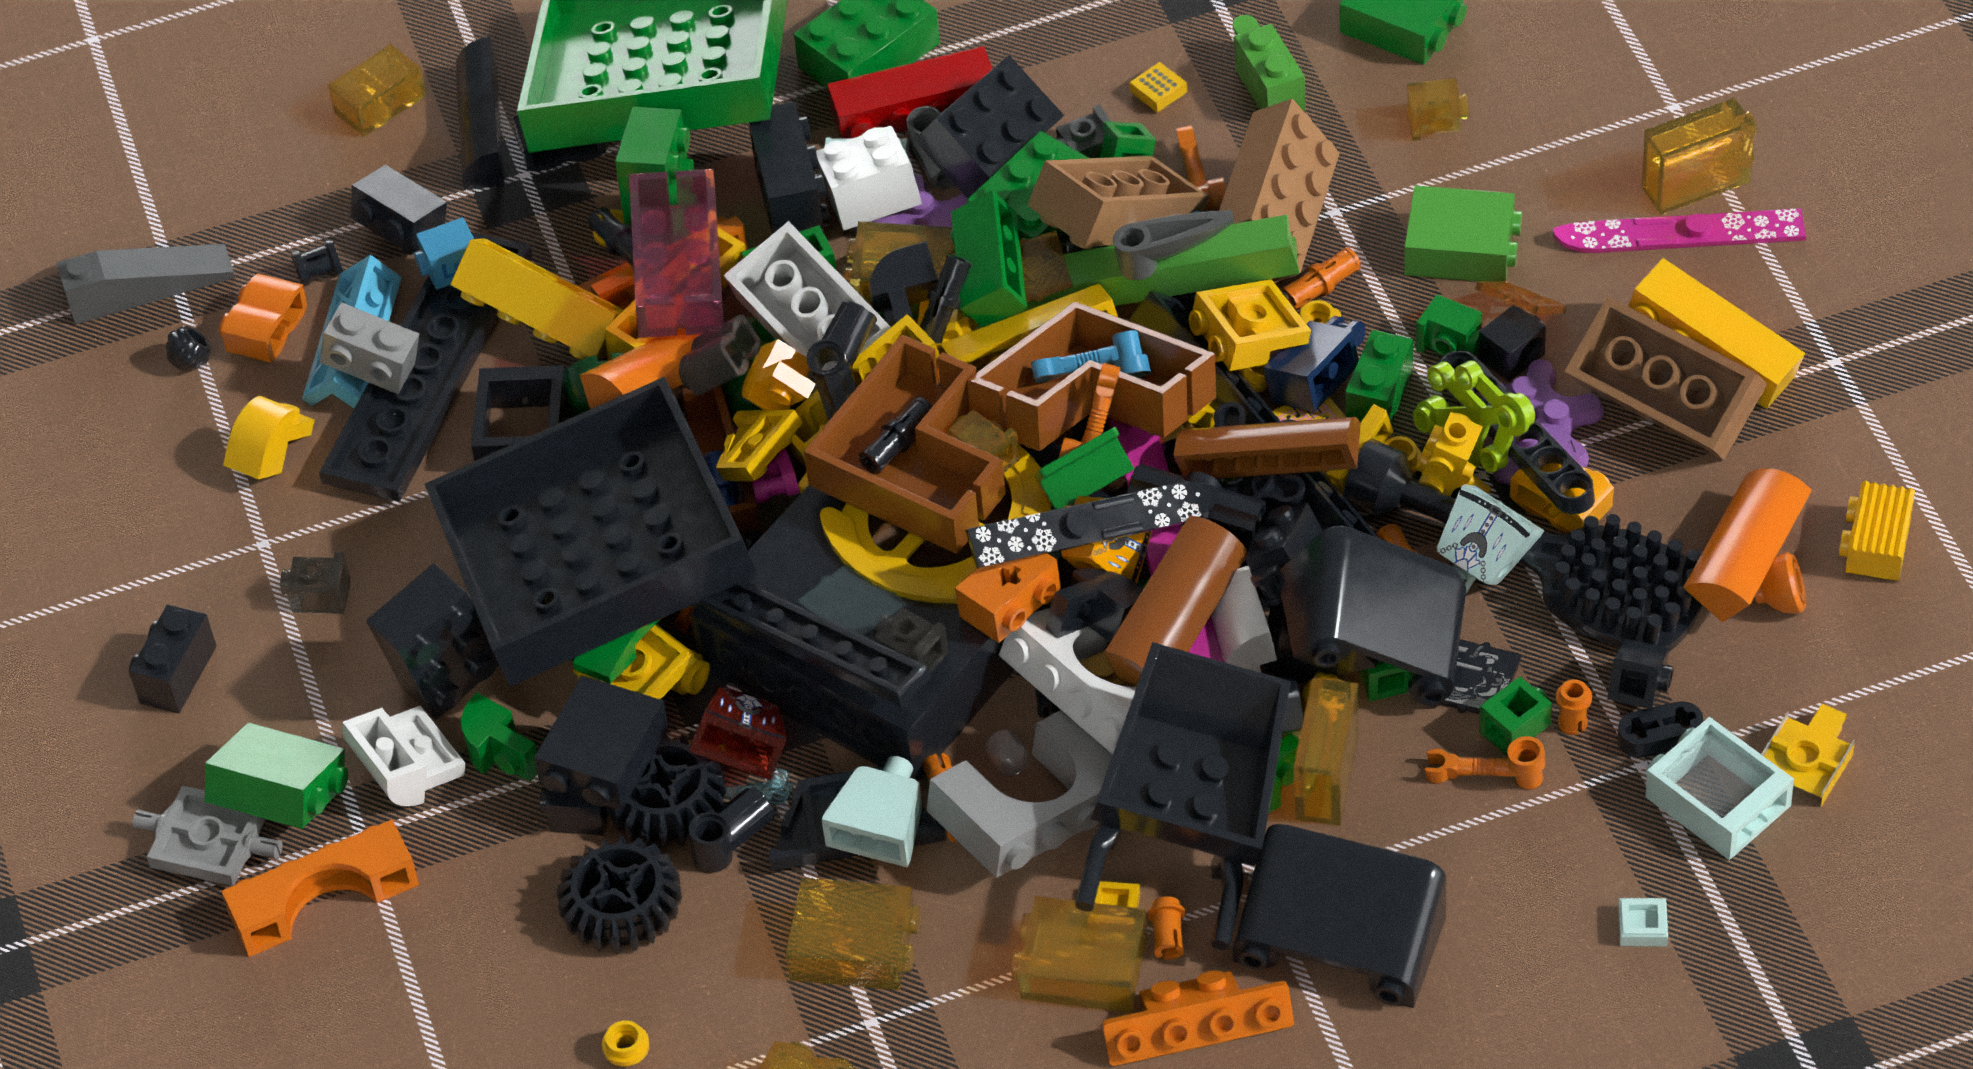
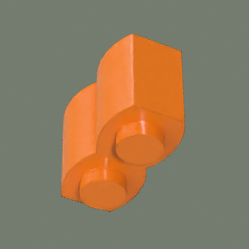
[219,273,307,363]

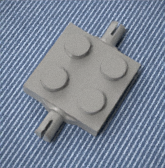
[132,786,282,886]

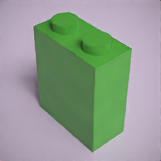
[1405,185,1522,284]

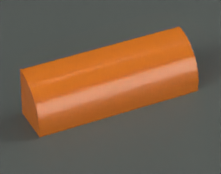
[580,322,736,410]
[1683,468,1812,623]

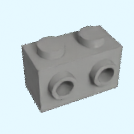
[320,302,419,394]

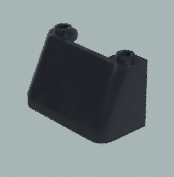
[1277,526,1466,709]
[1233,824,1446,1008]

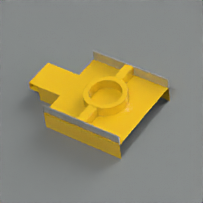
[1761,704,1855,807]

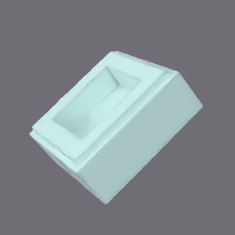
[1618,898,1668,946]

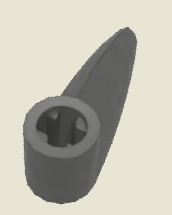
[1113,210,1234,280]

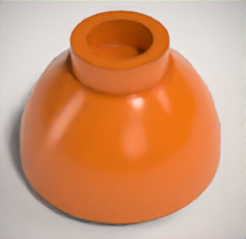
[1755,552,1806,614]

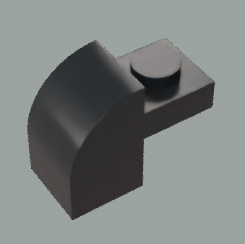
[870,241,938,327]
[1045,568,1144,642]

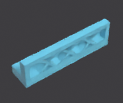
[302,255,402,408]

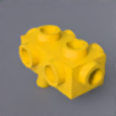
[1415,412,1491,497]

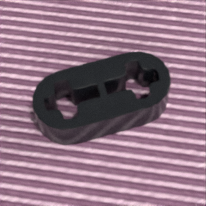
[1617,701,1703,758]

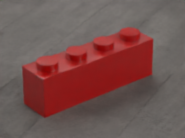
[827,46,993,139]

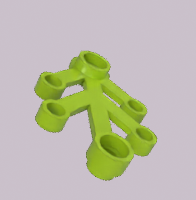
[1413,360,1535,473]

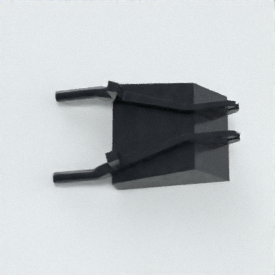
[1075,642,1291,951]

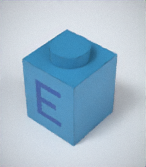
[414,217,474,290]

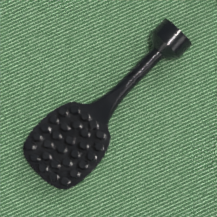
[1343,439,1703,652]

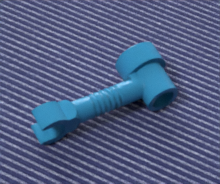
[1031,330,1151,383]

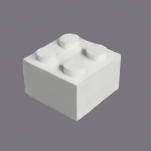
[816,126,922,230]

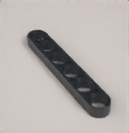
[1439,351,1595,514]

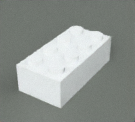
[723,221,891,381]

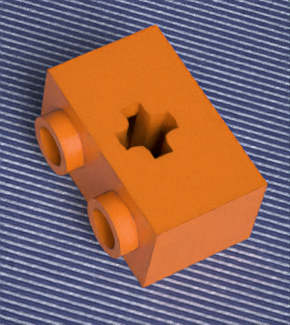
[955,554,1061,643]

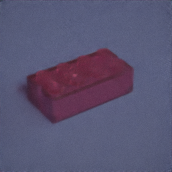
[629,169,724,338]

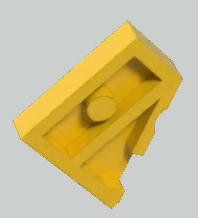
[716,410,803,482]

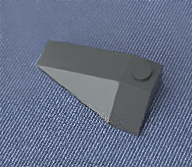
[56,244,236,324]

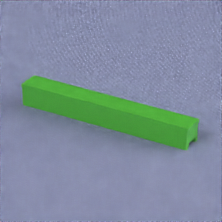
[976,215,1300,329]

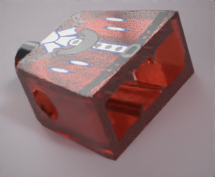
[689,687,786,780]

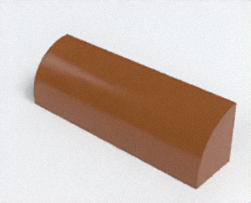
[1174,417,1361,478]
[1105,515,1248,684]

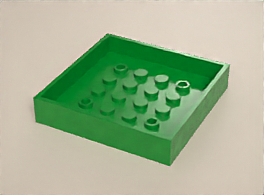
[517,0,788,152]

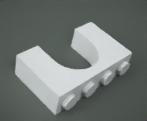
[999,608,1136,755]

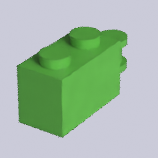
[1233,15,1305,111]

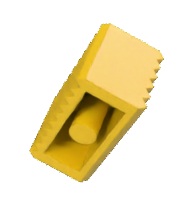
[1839,480,1915,581]

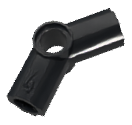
[806,301,877,422]

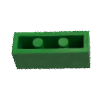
[950,190,1027,327]

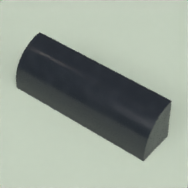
[456,36,505,190]

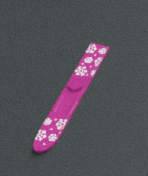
[1553,208,1806,253]

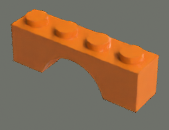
[221,820,419,957]

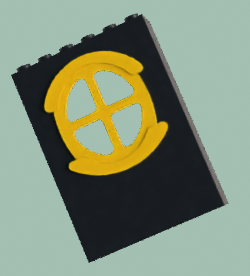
[690,383,1128,781]

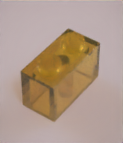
[328,44,426,137]

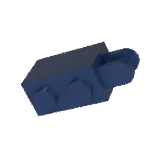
[1264,316,1365,412]

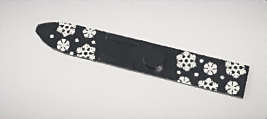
[965,482,1221,569]

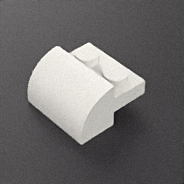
[1211,566,1277,673]
[342,706,465,806]

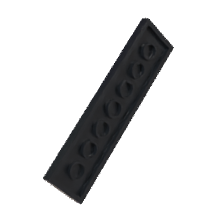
[319,232,532,502]

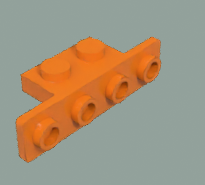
[1102,971,1294,1066]

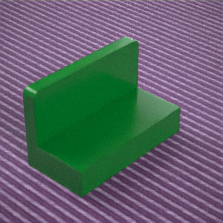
[1034,427,1135,510]

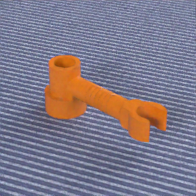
[1176,125,1226,211]
[1059,363,1121,458]
[1424,736,1546,790]

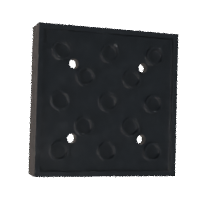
[424,376,758,686]

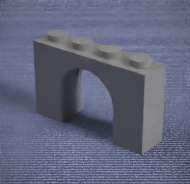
[926,710,1113,878]

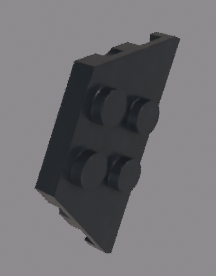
[769,765,946,871]

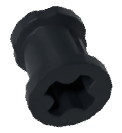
[291,239,343,287]

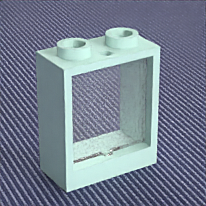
[1646,717,1794,860]

